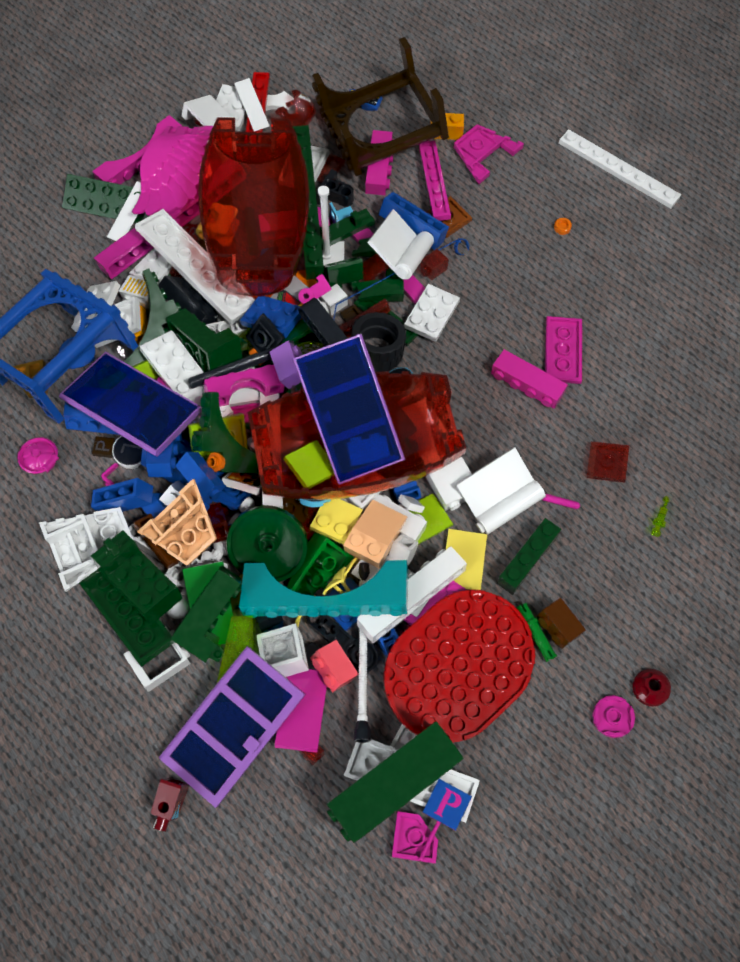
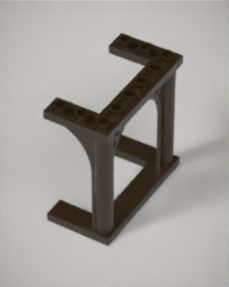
[311,37,449,176]

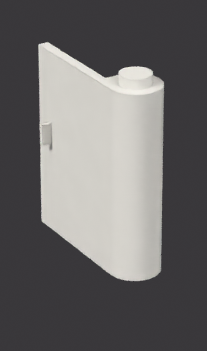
[367,209,434,279]
[456,447,546,535]

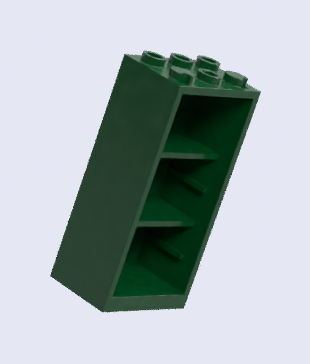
[327,721,464,843]

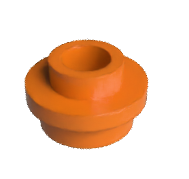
[207,452,225,472]

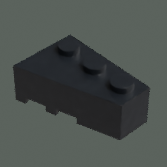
[158,276,218,324]

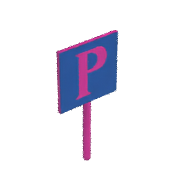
[419,779,472,861]

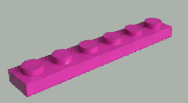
[419,140,451,221]

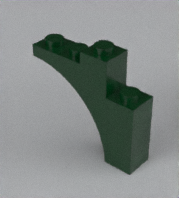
[191,392,261,474]

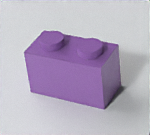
[270,340,308,389]

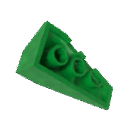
[287,532,354,596]

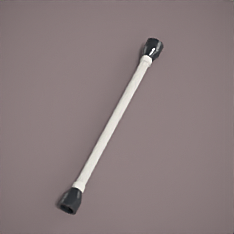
[354,563,371,743]

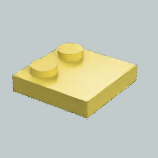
[310,496,363,545]

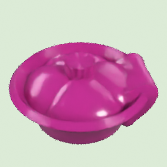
[17,437,59,474]

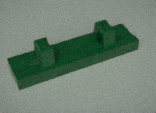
[320,208,375,250]

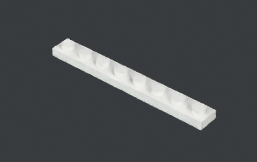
[559,129,681,209]

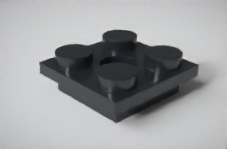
[246,313,285,352]

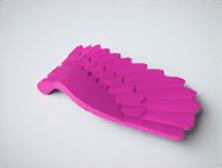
[132,126,214,216]

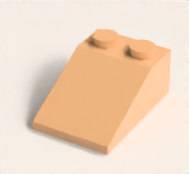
[343,500,408,569]

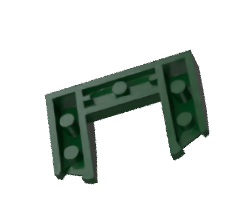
[352,238,404,302]

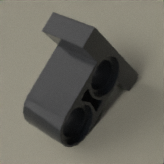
[316,169,354,207]

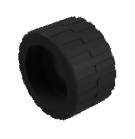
[351,312,407,373]

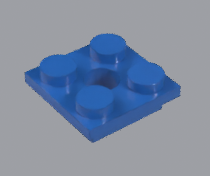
[213,486,253,510]

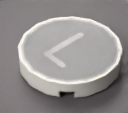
[112,434,149,469]

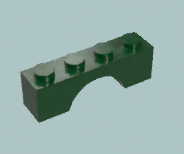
[497,518,561,595]

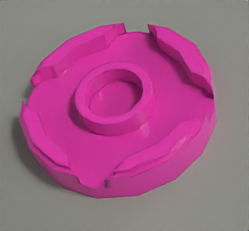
[592,695,635,738]

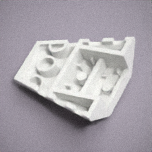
[39,507,134,592]

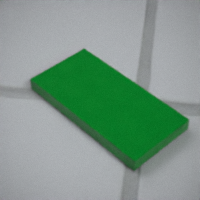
[182,561,238,645]

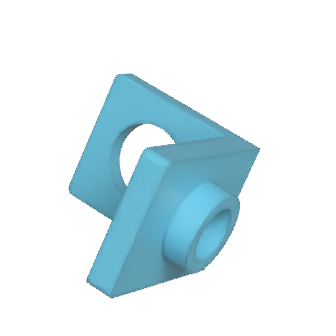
[329,202,353,223]

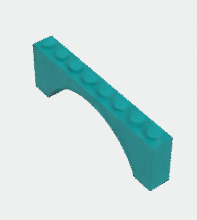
[239,560,408,618]

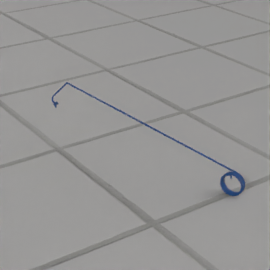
[333,238,469,320]

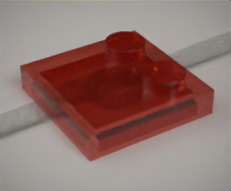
[587,441,630,483]

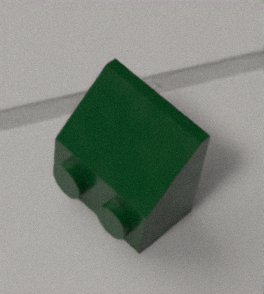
[324,257,364,288]

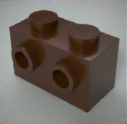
[536,598,586,649]

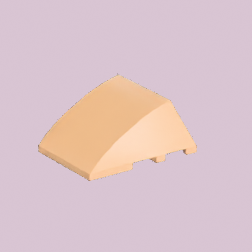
[137,479,217,566]

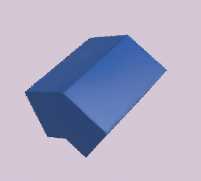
[392,479,422,505]

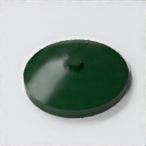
[227,505,308,582]

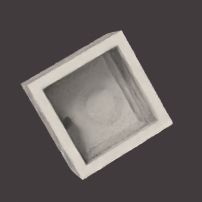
[256,623,309,682]

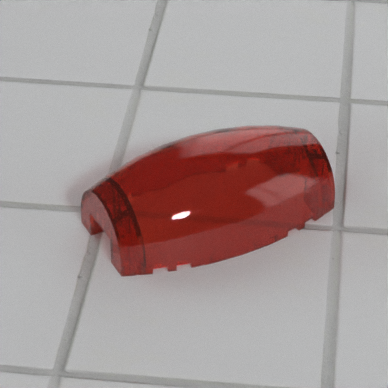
[198,117,309,296]
[247,371,466,500]

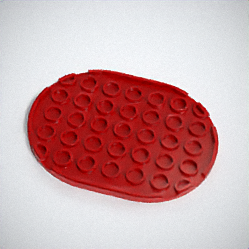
[384,590,535,743]

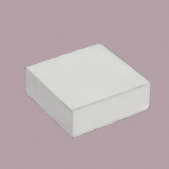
[398,494,425,513]

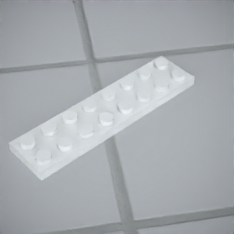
[135,209,255,324]

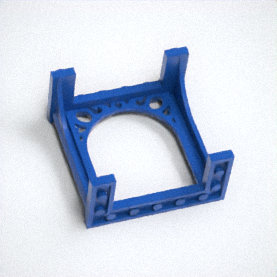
[0,269,138,424]

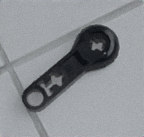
[306,615,378,673]

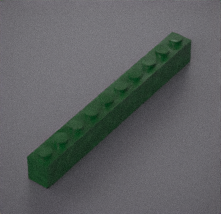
[292,125,324,280]

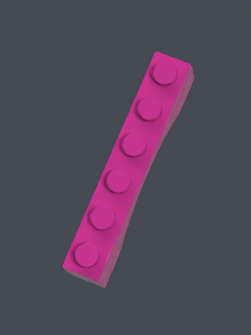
[92,115,182,184]

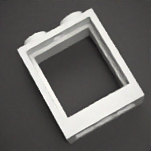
[123,626,190,692]

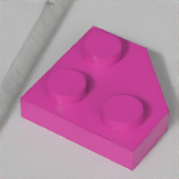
[392,811,438,864]

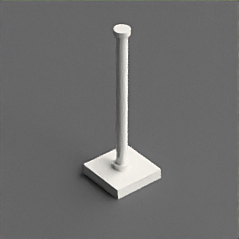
[318,186,344,265]

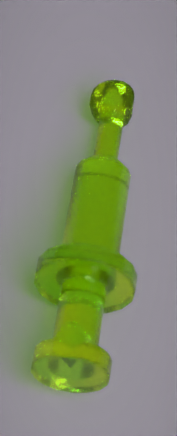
[651,496,669,537]

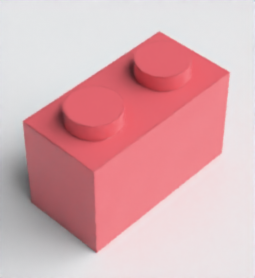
[311,640,359,693]

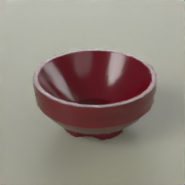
[632,669,671,707]

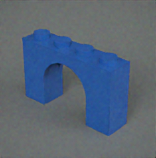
[141,452,226,519]

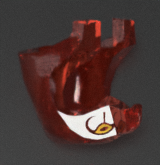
[275,90,316,130]

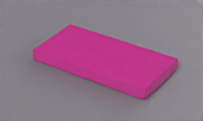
[545,316,582,384]
[275,669,327,753]

